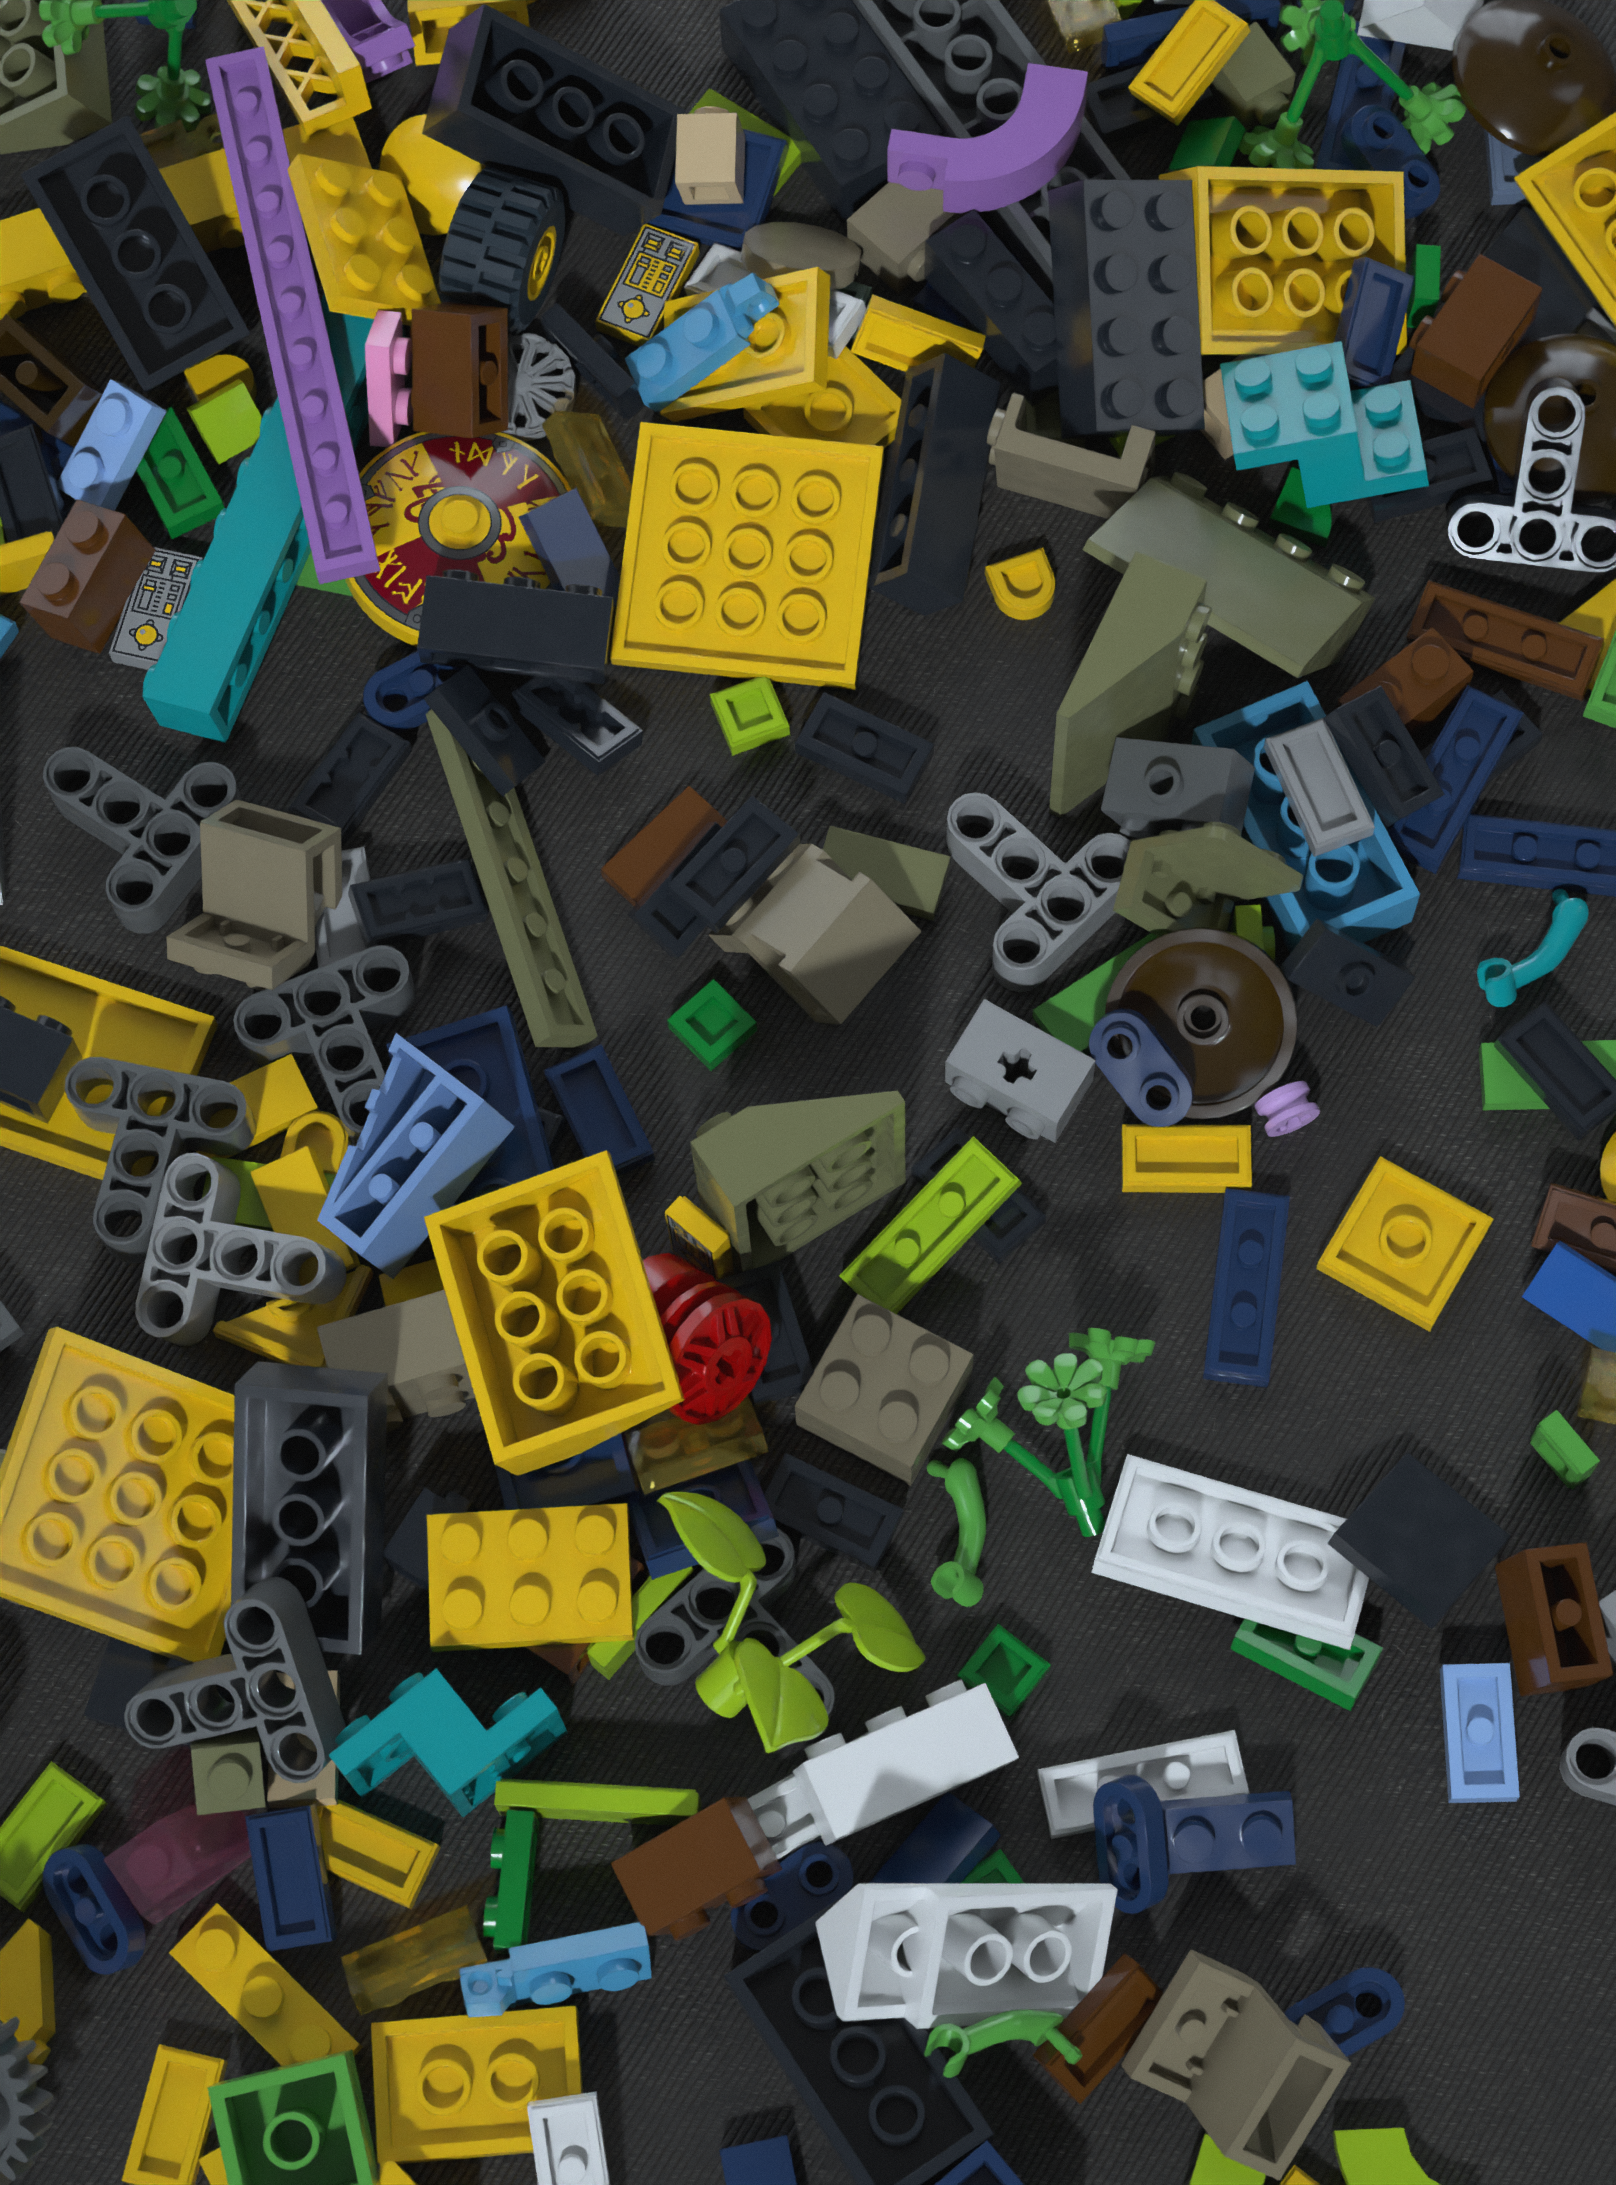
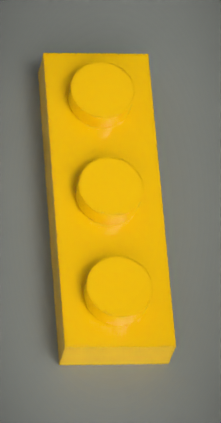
[169,1903,363,2066]

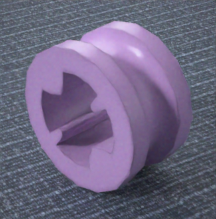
[1255,1081,1320,1137]

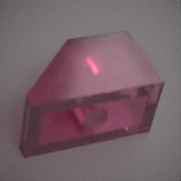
[104,1803,251,1925]

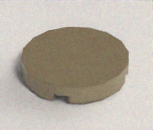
[741,222,861,291]

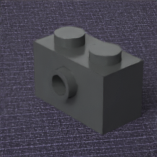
[1101,737,1255,839]

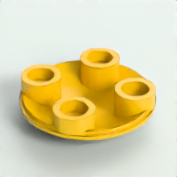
[379,114,487,235]

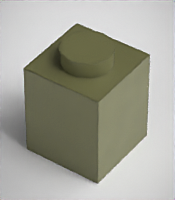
[1209,22,1296,131]
[190,1726,265,1815]

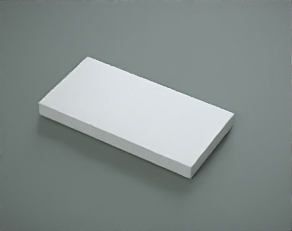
[1091,1454,1369,1650]

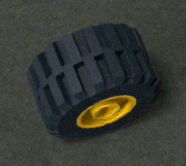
[439,167,565,335]

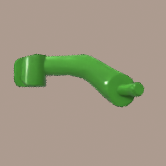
[927,1458,986,1607]
[924,2009,1083,2078]

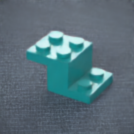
[1220,341,1429,508]
[329,1668,568,1817]

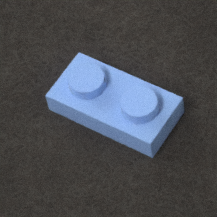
[57,379,166,511]
[1440,1663,1520,1803]

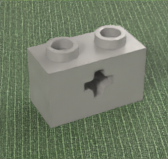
[945,999,1095,1143]

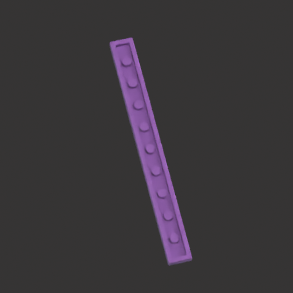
[205,46,380,584]

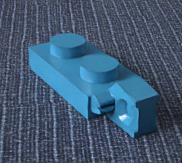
[625,273,780,412]
[460,1922,652,2018]

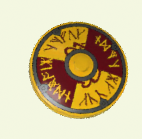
[345,432,572,647]

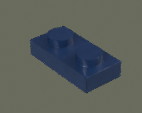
[1160,1791,1296,1874]

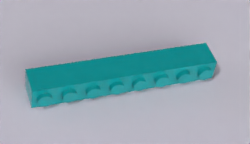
[142,294,407,743]

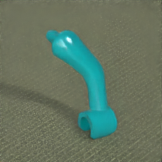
[1477,889,1589,1007]

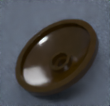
[1452,0,1616,158]
[1482,334,1616,505]
[1105,927,1297,1119]

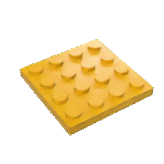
[610,422,884,690]
[0,1326,235,1664]

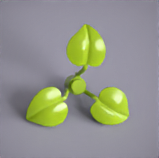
[656,1492,925,1753]

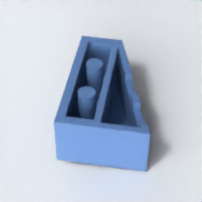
[317,1033,515,1279]

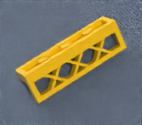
[227,0,372,135]

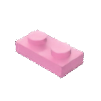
[365,310,413,447]

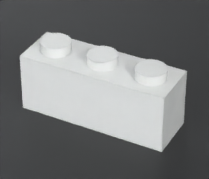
[793,1680,1019,1846]

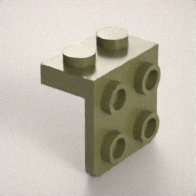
[1113,822,1303,936]

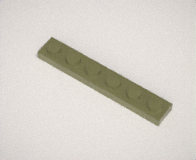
[426,709,598,1048]

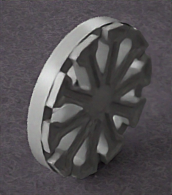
[501,333,577,442]

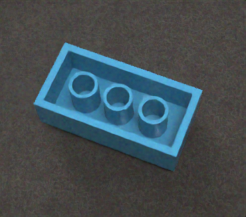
[1191,681,1420,953]

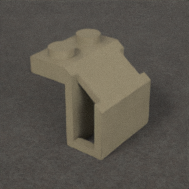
[166,799,342,990]
[708,844,922,1024]
[1121,1949,1351,2180]

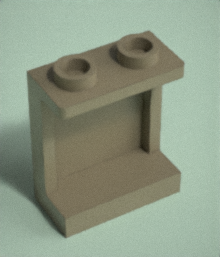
[987,393,1156,519]

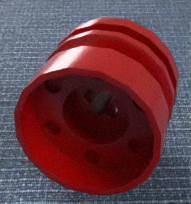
[643,1253,772,1425]

